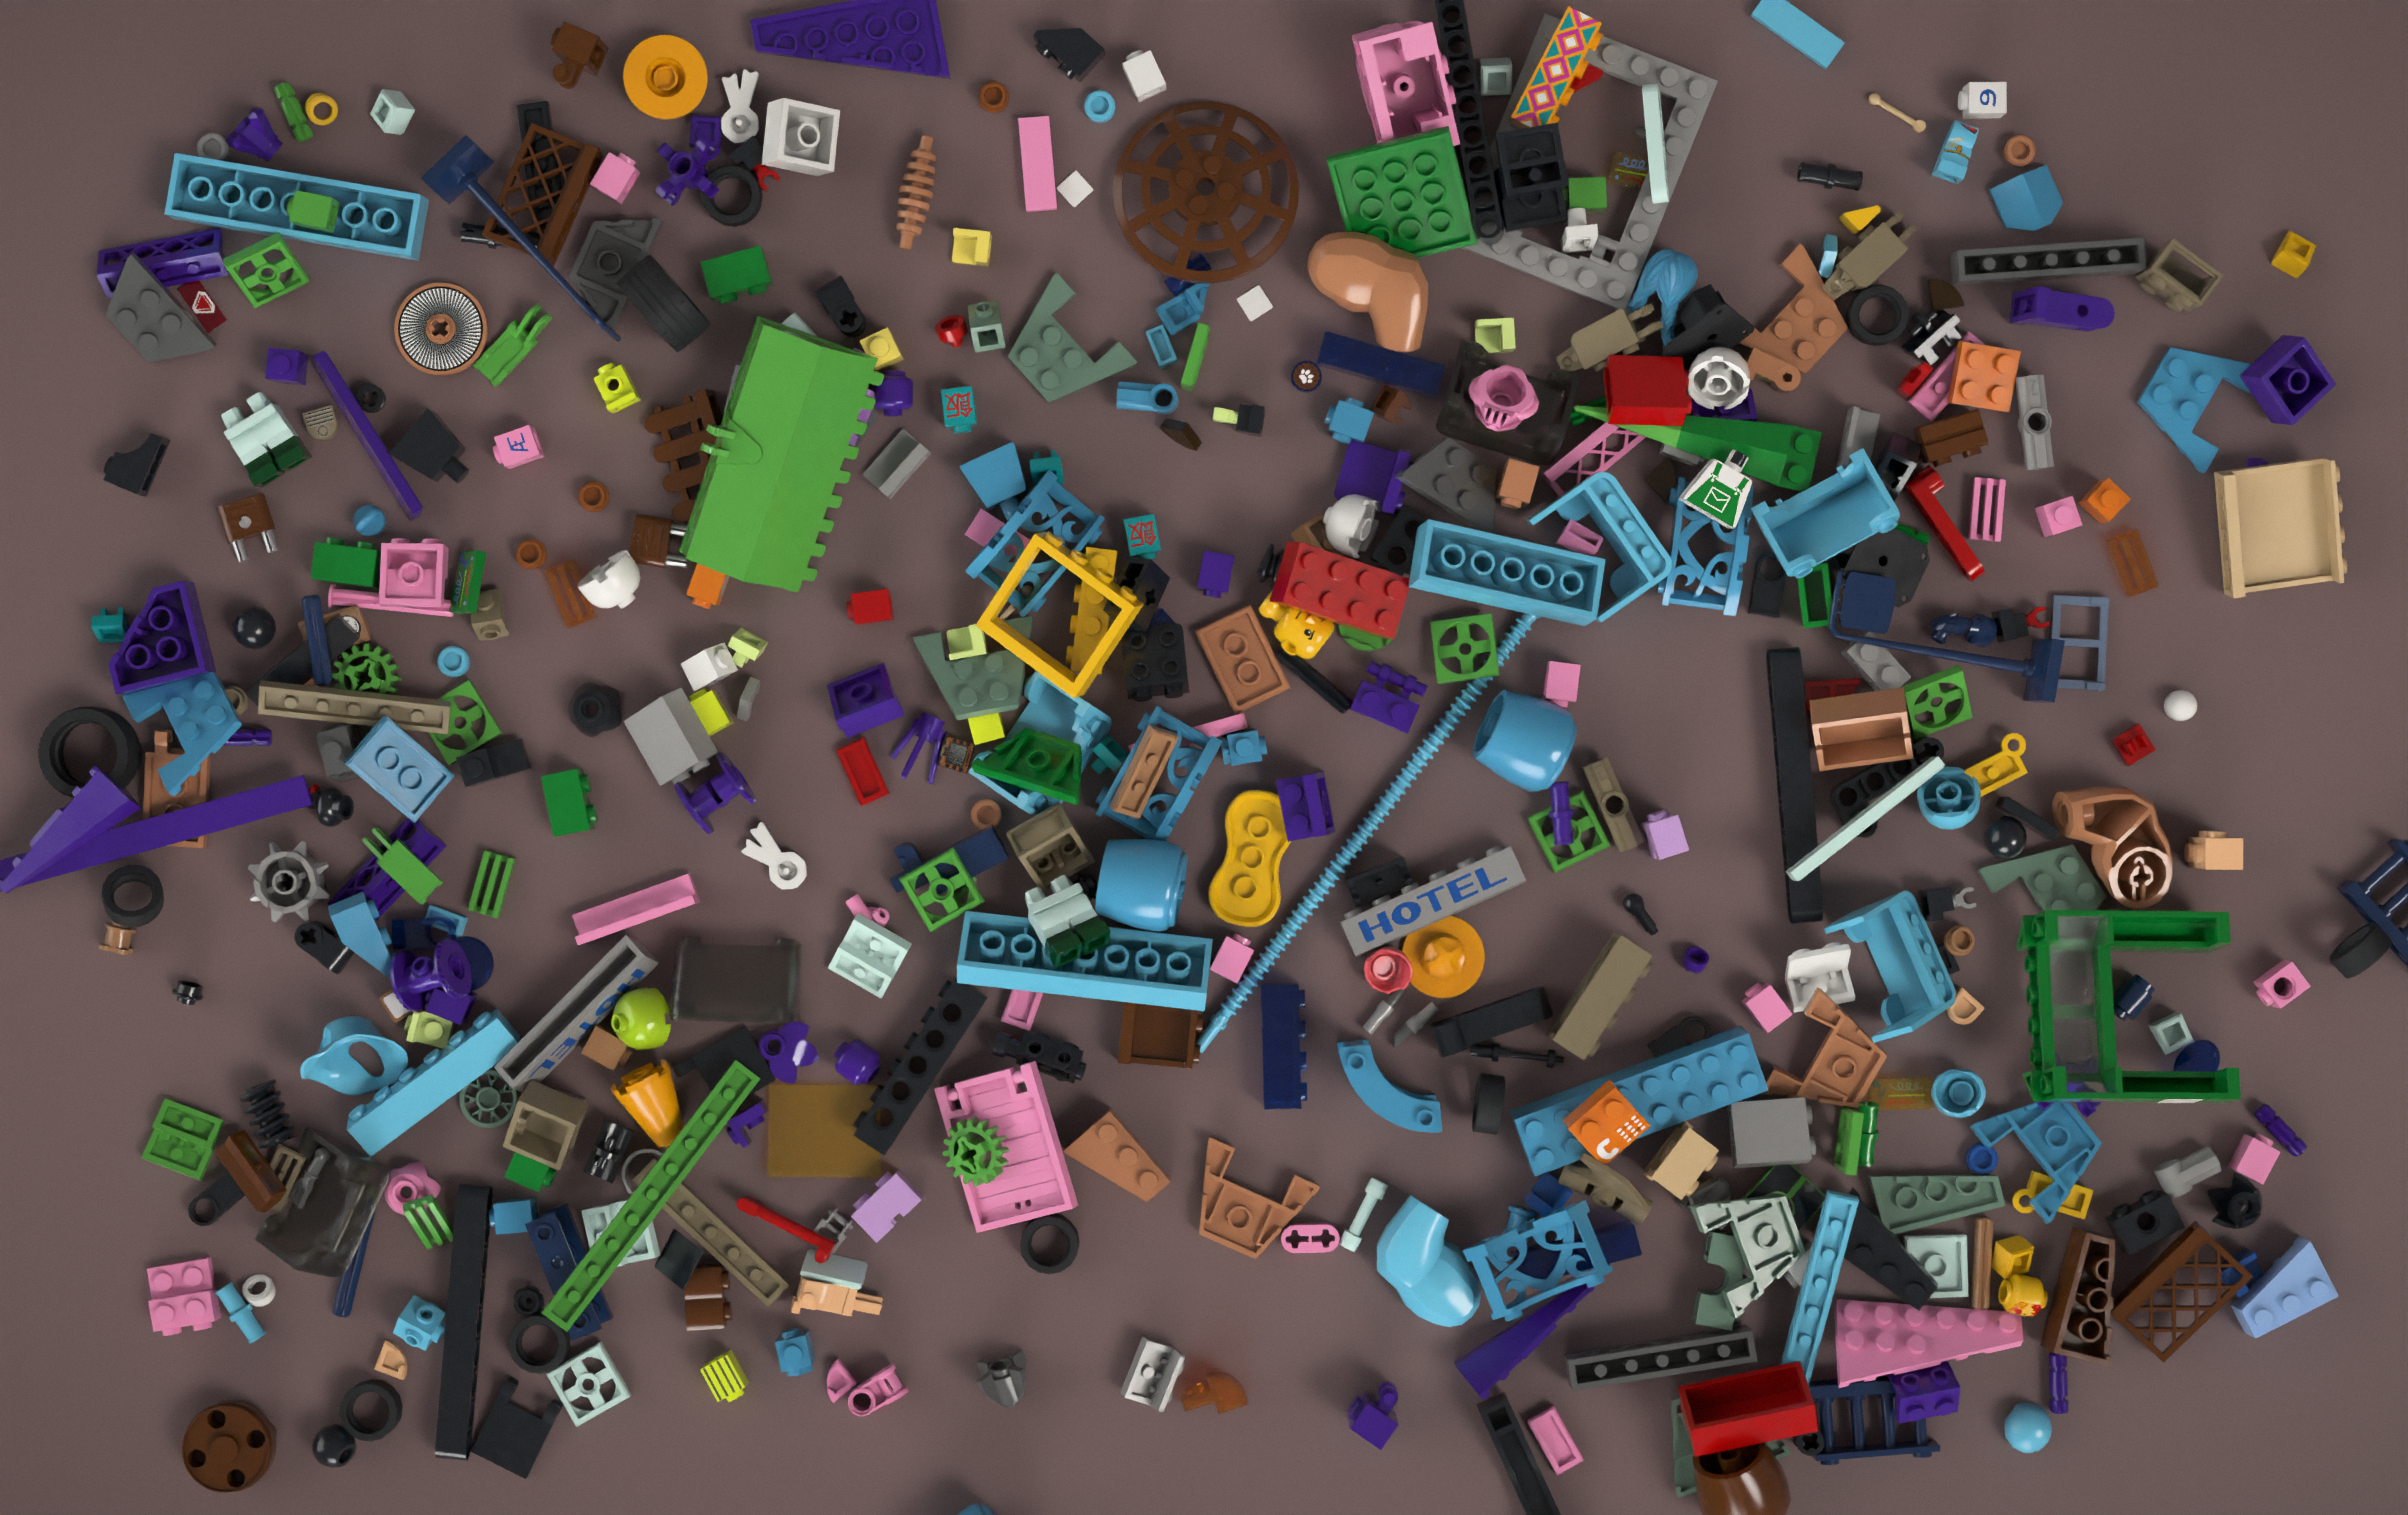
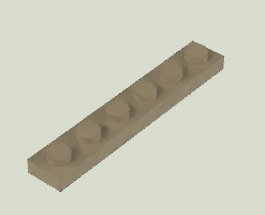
[258,680,451,734]
[633,1156,791,1307]

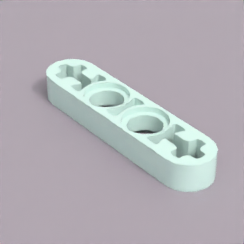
[1642,83,1669,204]

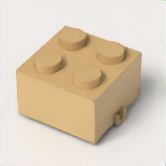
[1643,1121,1719,1200]

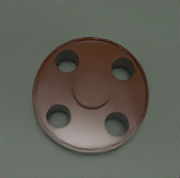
[182,1400,277,1493]

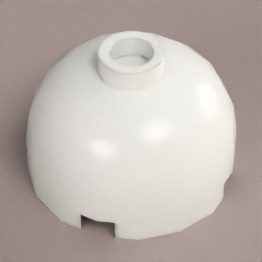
[1688,346,1750,410]
[1323,494,1381,559]
[578,550,641,609]

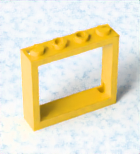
[976,531,1144,698]

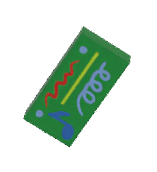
[450,550,486,615]

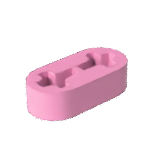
[1281,1223,1340,1253]

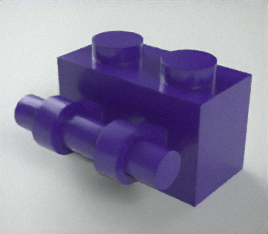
[1349,661,1428,734]
[1347,1381,1399,1450]

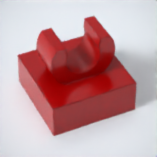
[2110,723,2156,766]

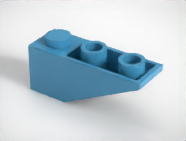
[328,892,397,978]

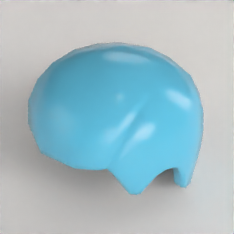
[2004,1402,2052,1453]

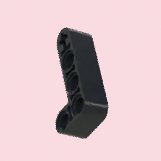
[1830,737,1944,838]
[1429,986,1553,1057]

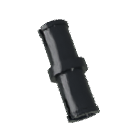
[1797,162,1863,191]

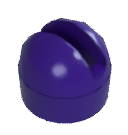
[1682,946,1709,974]

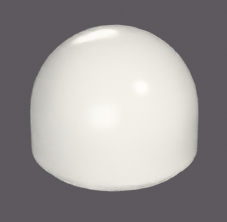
[2164,690,2197,721]
[242,1274,276,1307]

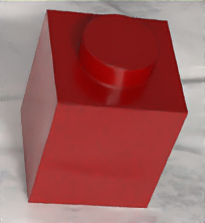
[846,589,894,626]

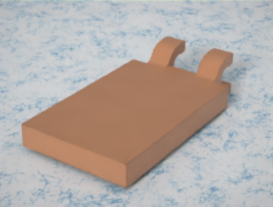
[143,729,211,848]

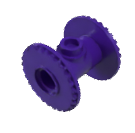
[674,752,756,834]
[389,938,472,1011]

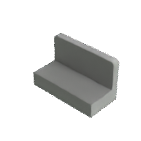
[1835,406,1880,469]
[863,429,931,499]

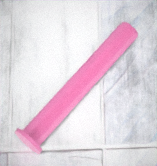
[328,584,454,617]

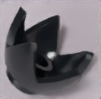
[568,682,621,737]
[2207,1172,2263,1229]

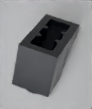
[1875,432,1922,502]
[103,433,171,497]
[456,739,531,787]

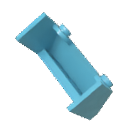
[1525,472,1672,623]
[1824,891,1956,1043]

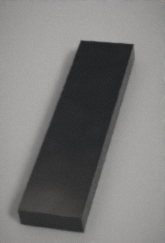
[517,101,561,229]
[245,613,360,706]

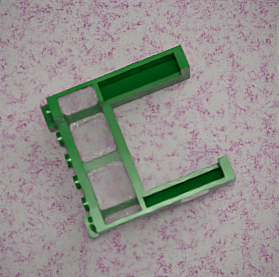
[2016,910,2241,1103]

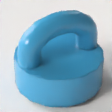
[353,505,387,537]

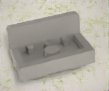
[1120,1336,1185,1412]

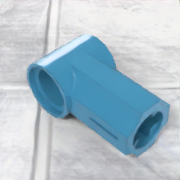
[1117,382,1179,415]

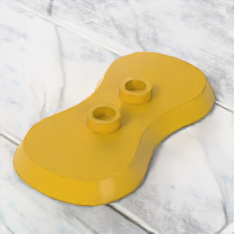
[1208,790,1291,927]

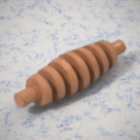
[896,135,936,251]

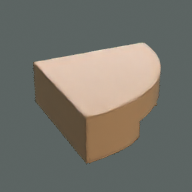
[374,1339,407,1380]

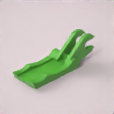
[473,304,552,387]
[362,827,444,905]

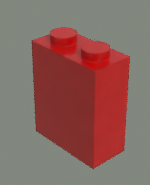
[1603,355,1692,426]

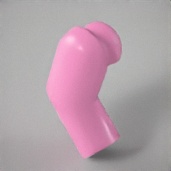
[845,894,890,927]

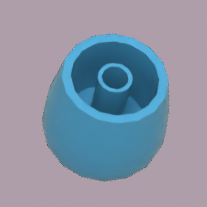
[1472,689,1577,792]
[1095,839,1188,931]

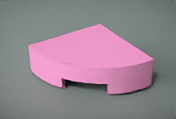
[827,1358,858,1403]

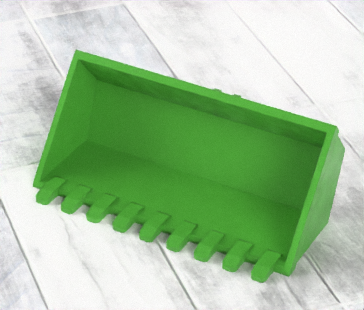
[679,315,884,592]

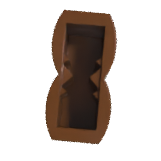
[684,1263,732,1331]

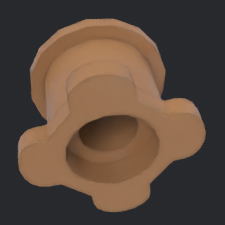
[98,921,137,955]

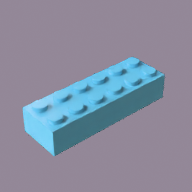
[1408,519,1606,626]

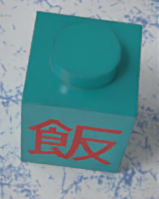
[941,386,978,434]
[1123,514,1161,560]

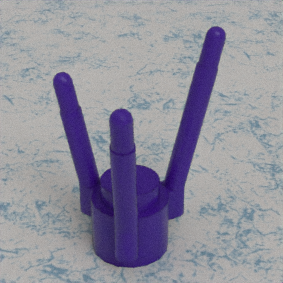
[890,712,947,784]

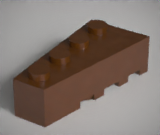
[2040,1226,2115,1367]

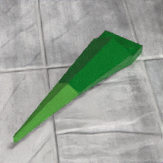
[1573,405,1822,492]

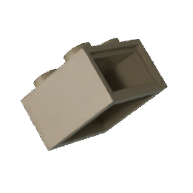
[2135,238,2224,314]
[1006,802,1096,892]
[502,1080,588,1171]

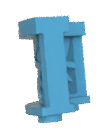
[965,470,1105,617]
[1657,477,1753,616]
[1095,706,1223,841]
[1337,1039,1442,1133]
[1463,1200,1613,1321]

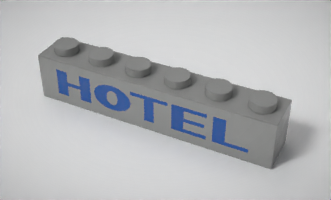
[1340,844,1526,958]
[494,935,659,1093]

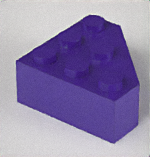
[108,581,216,695]

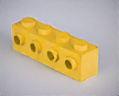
[1066,547,1118,675]

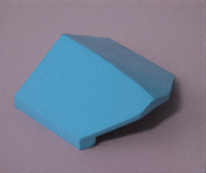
[1989,165,2063,231]

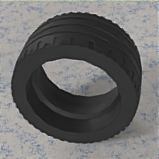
[617,255,710,353]
[38,707,141,798]

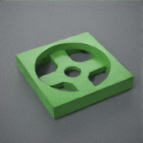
[223,232,310,308]
[1181,322,1210,392]
[1430,613,1500,684]
[1901,665,1973,740]
[428,680,503,765]
[1527,790,1611,873]
[899,847,985,932]
[1833,1106,1864,1176]

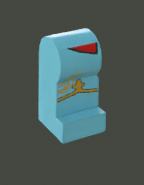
[1931,120,1979,184]

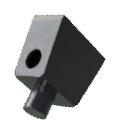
[389,408,469,484]

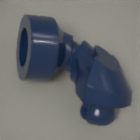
[1929,614,1997,647]

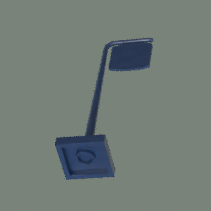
[421,135,621,341]
[1829,570,2065,703]

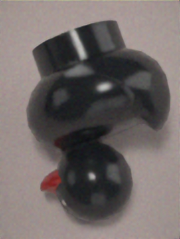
[307,784,354,827]

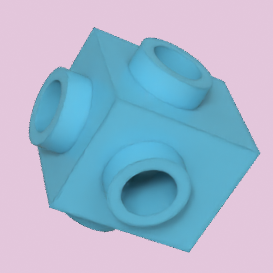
[393,1295,446,1351]

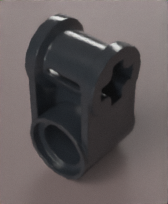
[814,275,866,337]
[294,921,355,974]

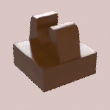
[1369,385,1412,425]

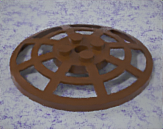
[1113,102,1299,284]

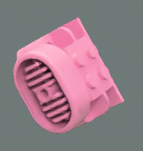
[1352,21,1460,146]

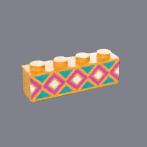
[1510,6,1604,129]

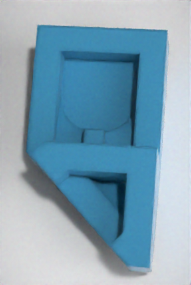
[1155,283,1209,336]

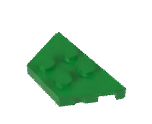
[972,728,1082,805]

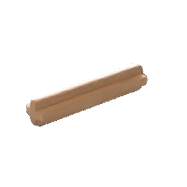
[1971,1217,1993,1310]

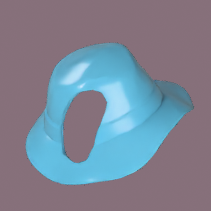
[300,1016,408,1095]

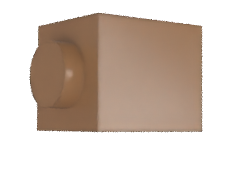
[581,1024,634,1071]

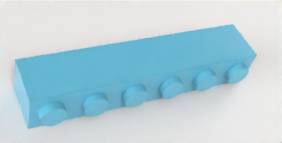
[347,1008,520,1157]

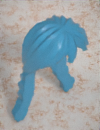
[1628,249,1698,352]

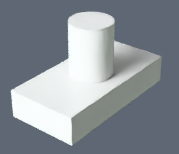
[1560,208,1598,254]

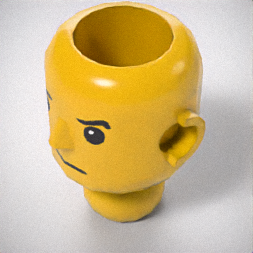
[1258,590,1335,659]

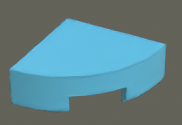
[1819,234,1838,278]

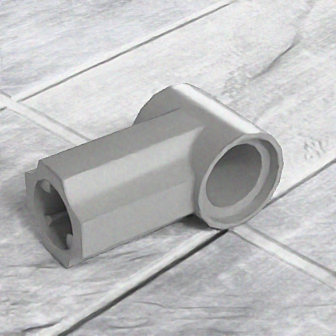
[2153,1146,2222,1199]

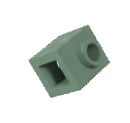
[968,301,1006,352]

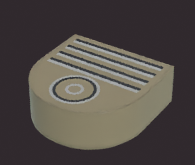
[302,405,339,440]

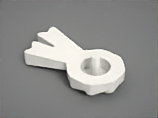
[721,69,759,144]
[741,822,807,890]

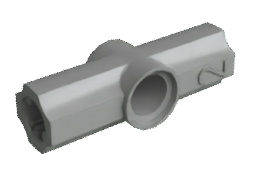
[2015,375,2054,471]

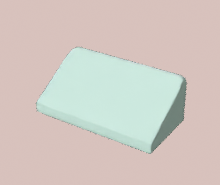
[800,1249,868,1290]

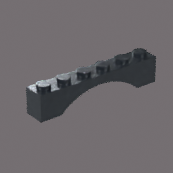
[1476,1392,1561,1515]

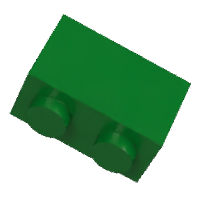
[700,246,774,305]
[310,537,381,588]
[1797,562,1836,629]
[541,769,598,837]

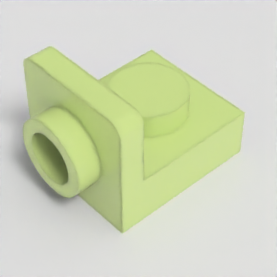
[404,1009,455,1048]

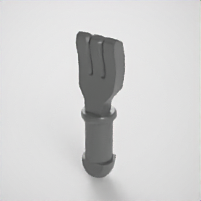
[289,1147,330,1209]

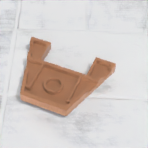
[1738,243,1848,374]
[1762,987,1887,1108]
[1199,1136,1320,1259]

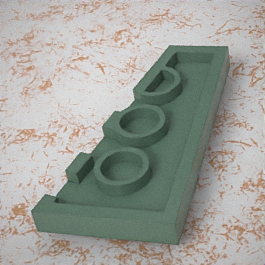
[1868,1174,2006,1234]

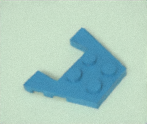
[2137,347,2251,474]
[122,672,242,796]
[1970,1101,2102,1224]

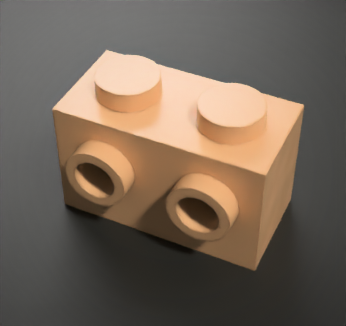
[2184,831,2243,870]

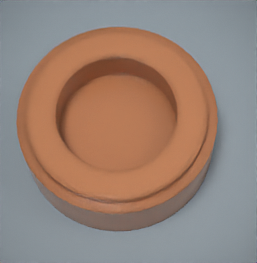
[2002,135,2036,168]
[971,799,1002,829]

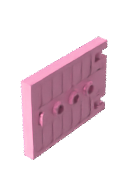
[934,1061,1079,1233]

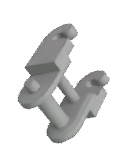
[813,1207,854,1254]

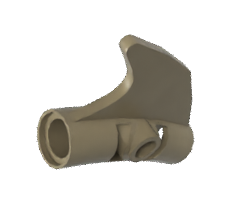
[1558,1153,1652,1224]

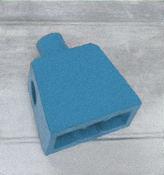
[959,442,1028,521]

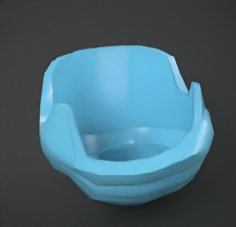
[1931,1068,1986,1118]

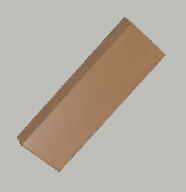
[1109,724,1179,819]

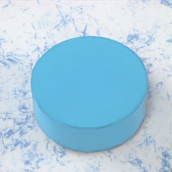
[1084,90,1115,123]
[437,646,471,677]

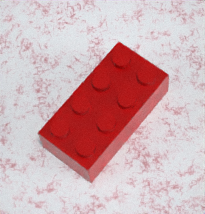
[1269,542,1410,639]
[1678,1361,1818,1457]

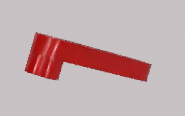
[1904,465,1984,582]

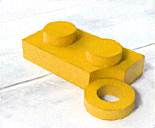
[1964,733,2028,797]
[2012,1171,2094,1220]

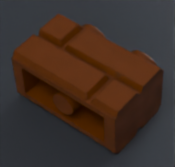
[1913,409,1988,467]

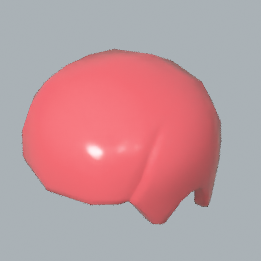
[1363,946,1413,994]

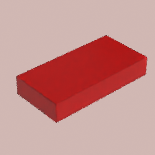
[836,737,890,806]

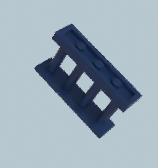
[2336,839,2408,968]
[525,1203,614,1341]
[1809,1375,1940,1465]

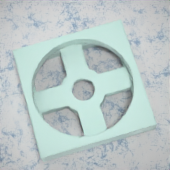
[546,1341,632,1427]

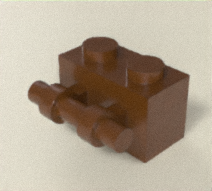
[551,21,609,89]

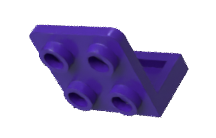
[1334,440,1414,516]
[1887,1360,1960,1424]

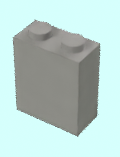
[623,688,718,786]
[1727,1097,1816,1168]

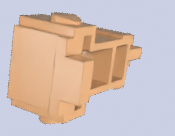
[791,1277,883,1317]

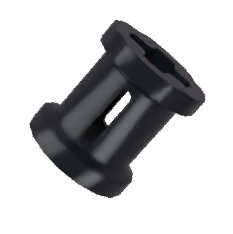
[1793,1431,1824,1456]

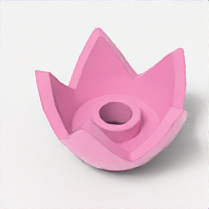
[384,1161,441,1216]

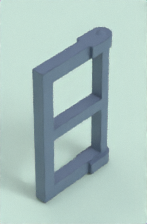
[2051,595,2110,692]

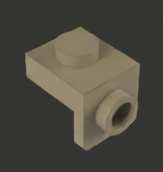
[471,588,509,640]

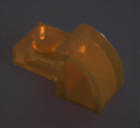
[1181,1372,1248,1414]

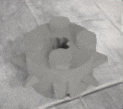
[248,841,330,922]

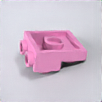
[379,538,449,607]
[147,1257,221,1336]

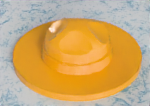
[623,35,708,120]
[1402,916,1485,998]

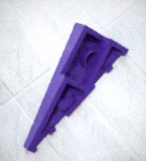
[0,766,141,893]
[1454,1284,1595,1400]

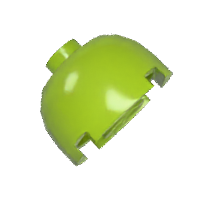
[611,987,671,1050]

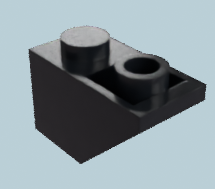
[1033,28,1105,83]

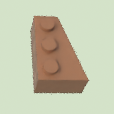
[1063,1108,1171,1202]

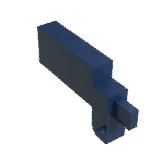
[890,824,1009,894]

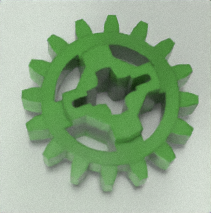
[332,644,402,694]
[943,1117,1009,1186]

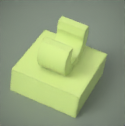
[728,628,768,668]

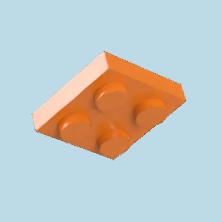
[1947,341,2021,412]

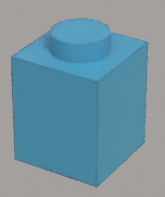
[489,1197,538,1235]

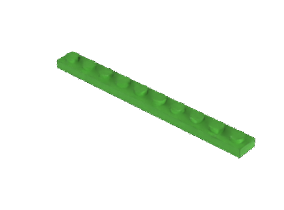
[541,1060,760,1332]

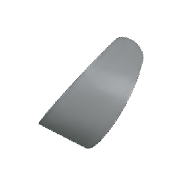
[622,1146,665,1194]

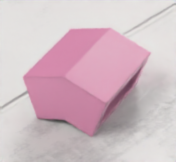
[1555,519,1604,557]

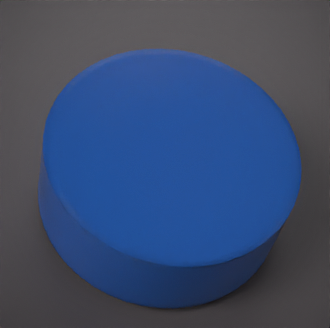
[1965,1143,1998,1175]

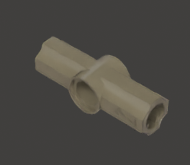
[1582,757,1644,853]

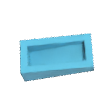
[1145,325,1178,369]
[423,905,468,936]

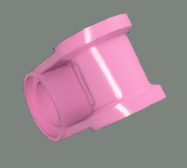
[848,1364,909,1416]

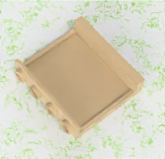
[2214,456,2347,599]

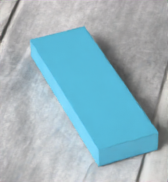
[1750,0,1845,70]

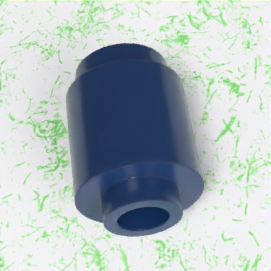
[2113,974,2155,1021]

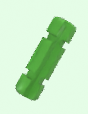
[274,82,313,142]

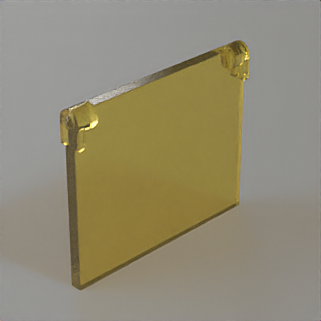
[767,1084,881,1178]

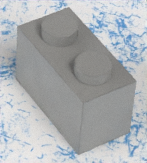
[1840,631,1911,691]

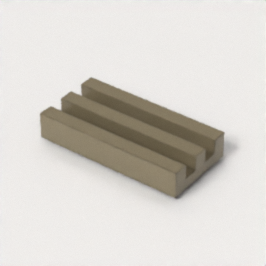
[269,1143,309,1213]

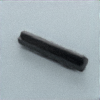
[1275,647,1353,714]

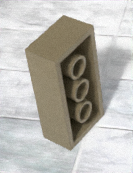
[1547,932,1653,1060]

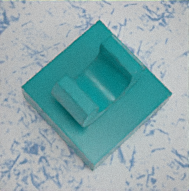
[1030,450,1064,486]
[91,607,130,643]
[1091,735,1129,775]

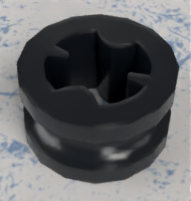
[355,384,386,413]

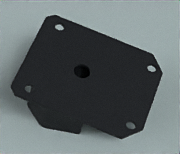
[1662,284,1755,371]
[1836,528,1930,607]

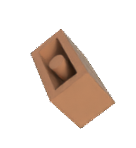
[1495,458,1540,511]

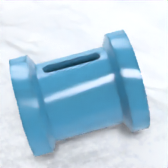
[1502,1204,1536,1242]

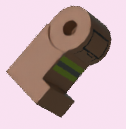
[1744,347,1801,393]

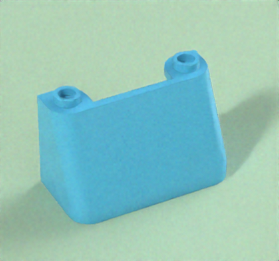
[1751,448,1900,578]
[968,671,1112,816]

